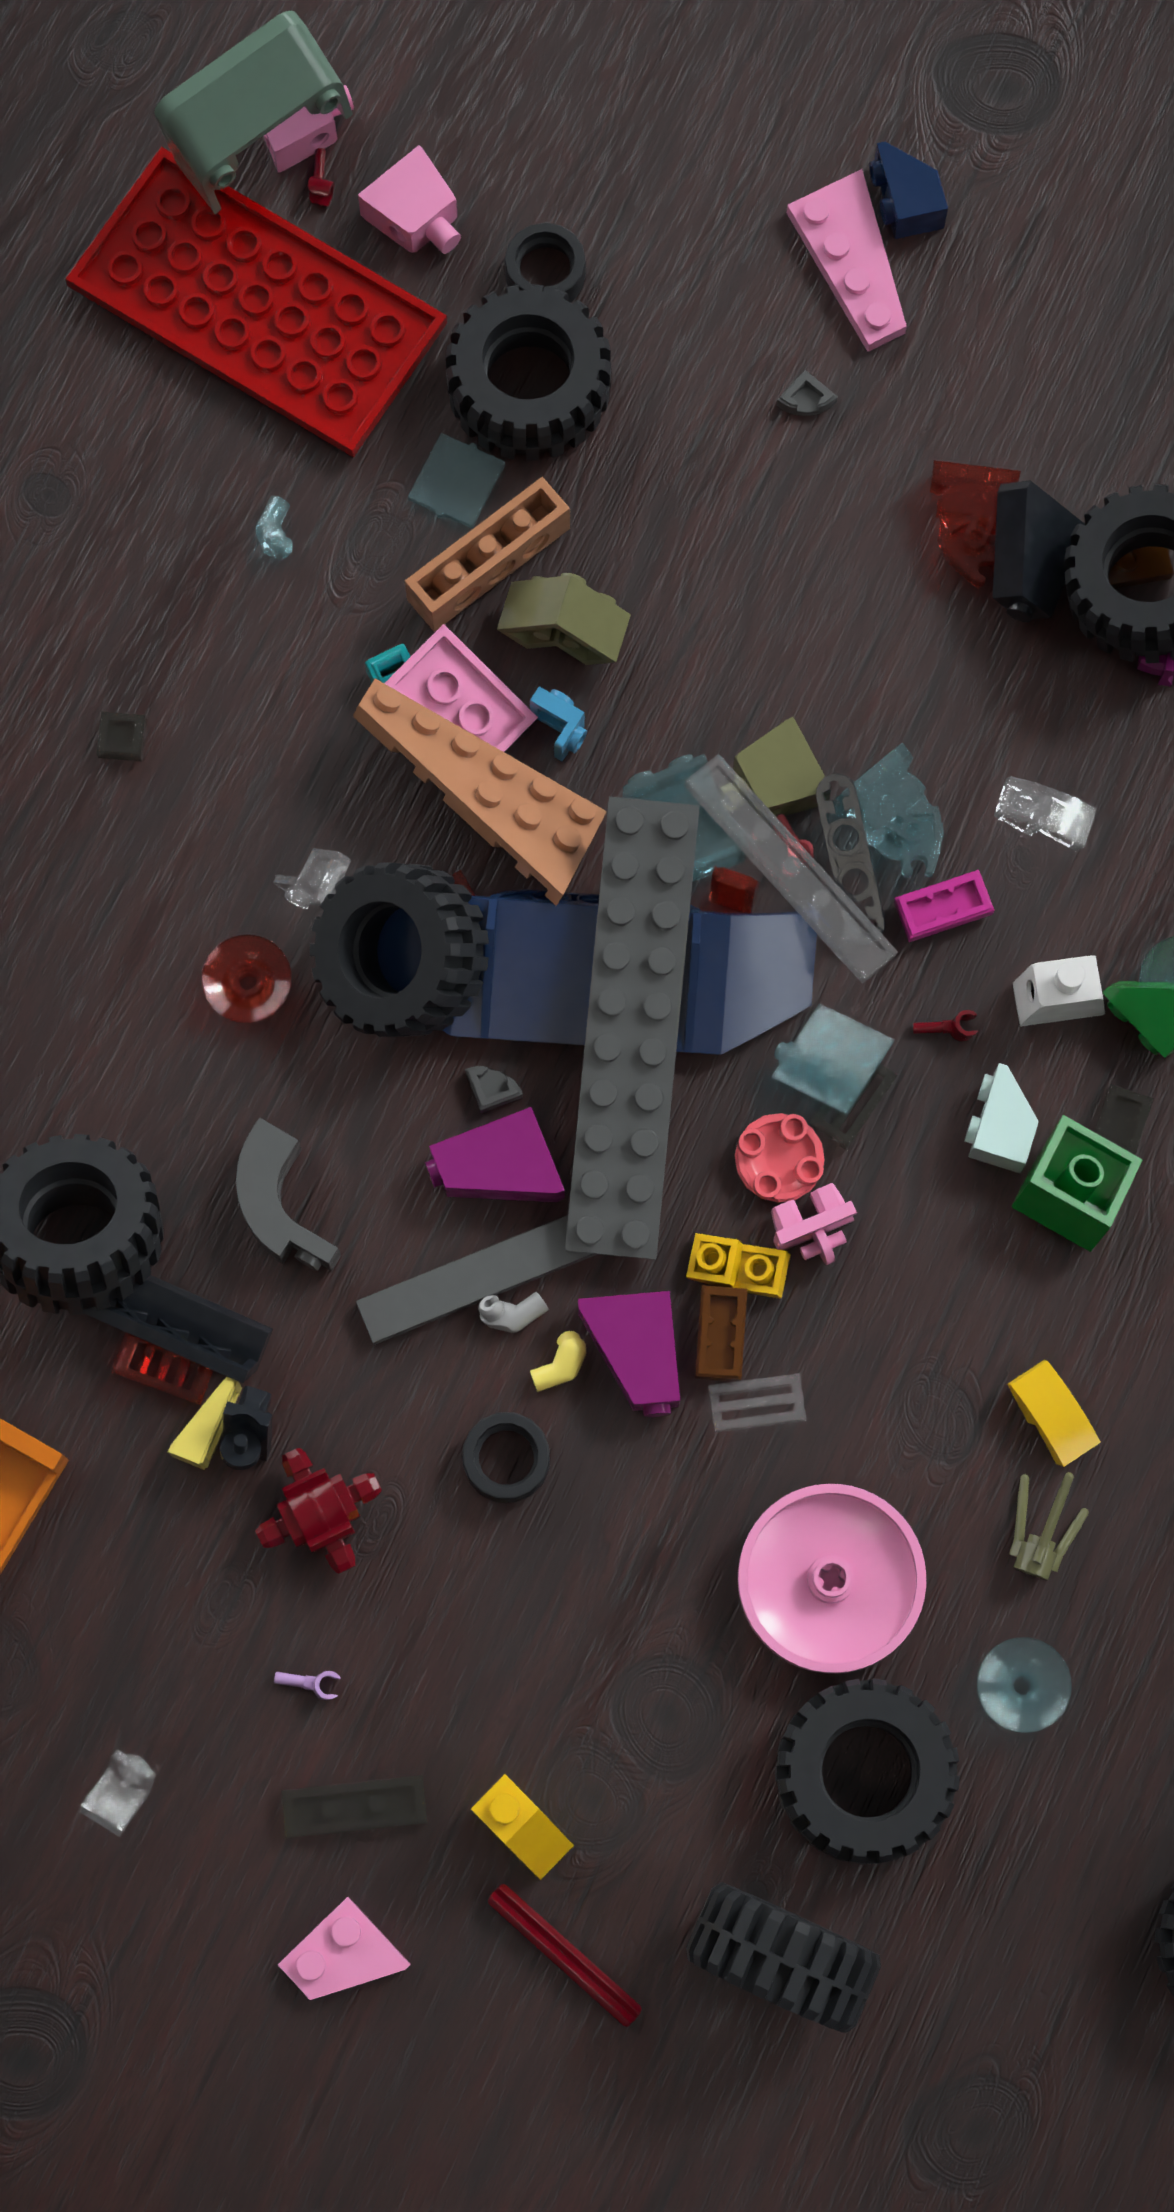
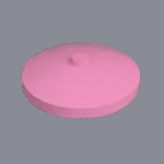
[738,1484,926,1674]

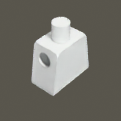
[1013,955,1105,1026]

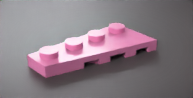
[786,169,907,352]

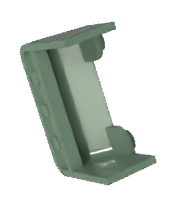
[154,11,353,214]

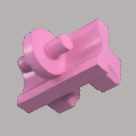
[771,1183,857,1265]

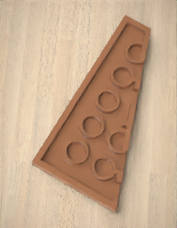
[353,679,607,906]

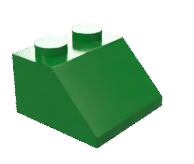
[1011,1115,1143,1252]

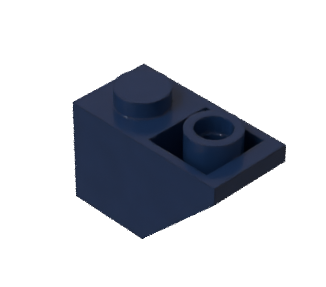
[869,142,948,239]

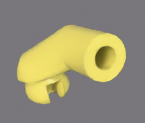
[530,1331,586,1392]

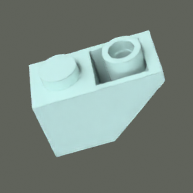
[964,1063,1039,1173]

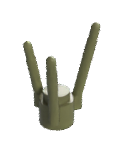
[1009,1472,1089,1580]

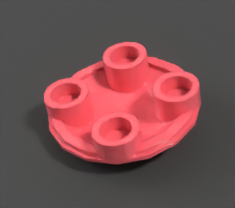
[734,1113,825,1203]

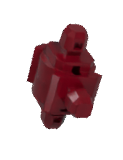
[255,1448,382,1574]

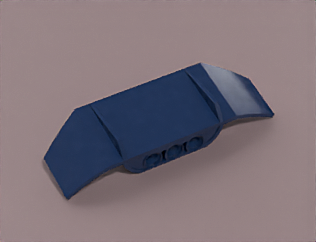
[377,889,818,1055]

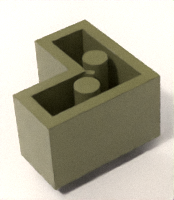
[497,573,631,665]

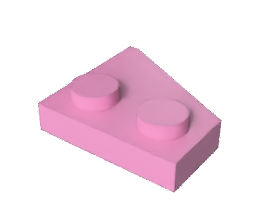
[278,1897,411,2000]

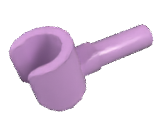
[274,1671,341,1700]

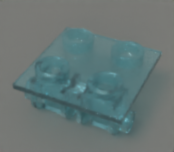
[772,1003,895,1115]

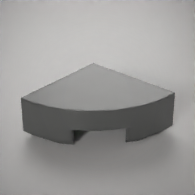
[776,370,838,416]
[465,1066,523,1113]

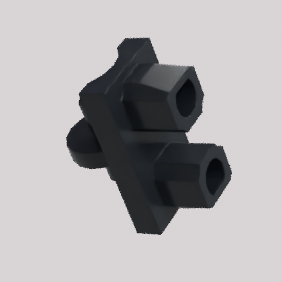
[220,1386,272,1470]

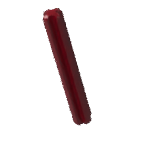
[488,1884,642,2027]

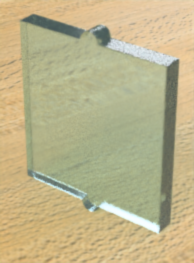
[408,433,505,529]

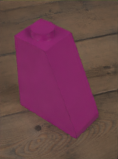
[425,1107,565,1202]
[578,1291,680,1417]

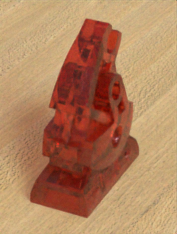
[930,460,1021,588]

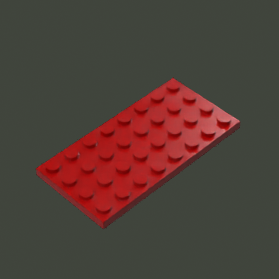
[65,146,448,458]

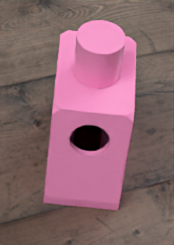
[263,85,354,173]
[358,145,461,254]

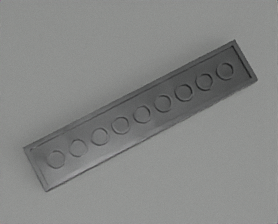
[565,796,700,1260]

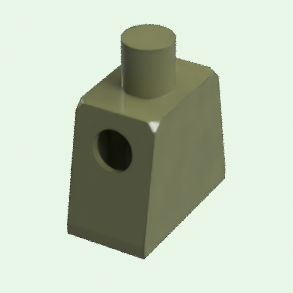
[718,717,832,822]

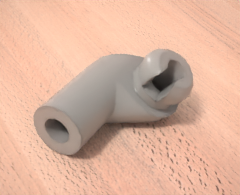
[478,1292,549,1333]

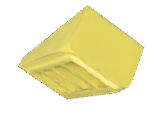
[167,1377,242,1470]

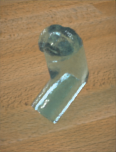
[255,495,293,560]

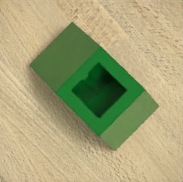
[1102,981,1174,1058]

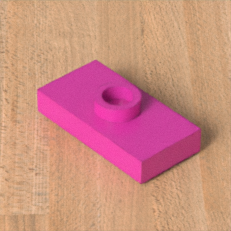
[894,870,994,942]

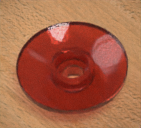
[201,935,292,1023]

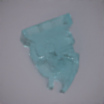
[835,743,944,878]

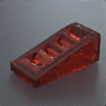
[709,866,761,913]
[111,1332,213,1405]

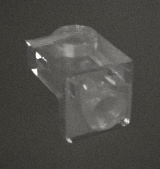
[273,848,351,909]
[80,1750,156,1837]

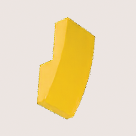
[686,1233,791,1299]
[1007,1360,1101,1467]

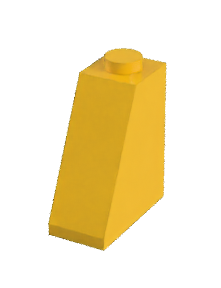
[471,1774,574,1880]

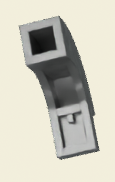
[236,1117,341,1271]

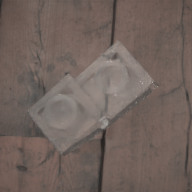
[994,776,1097,851]

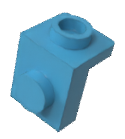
[530,686,588,761]

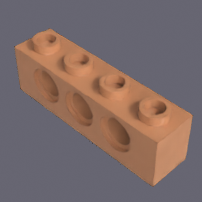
[405,477,570,632]

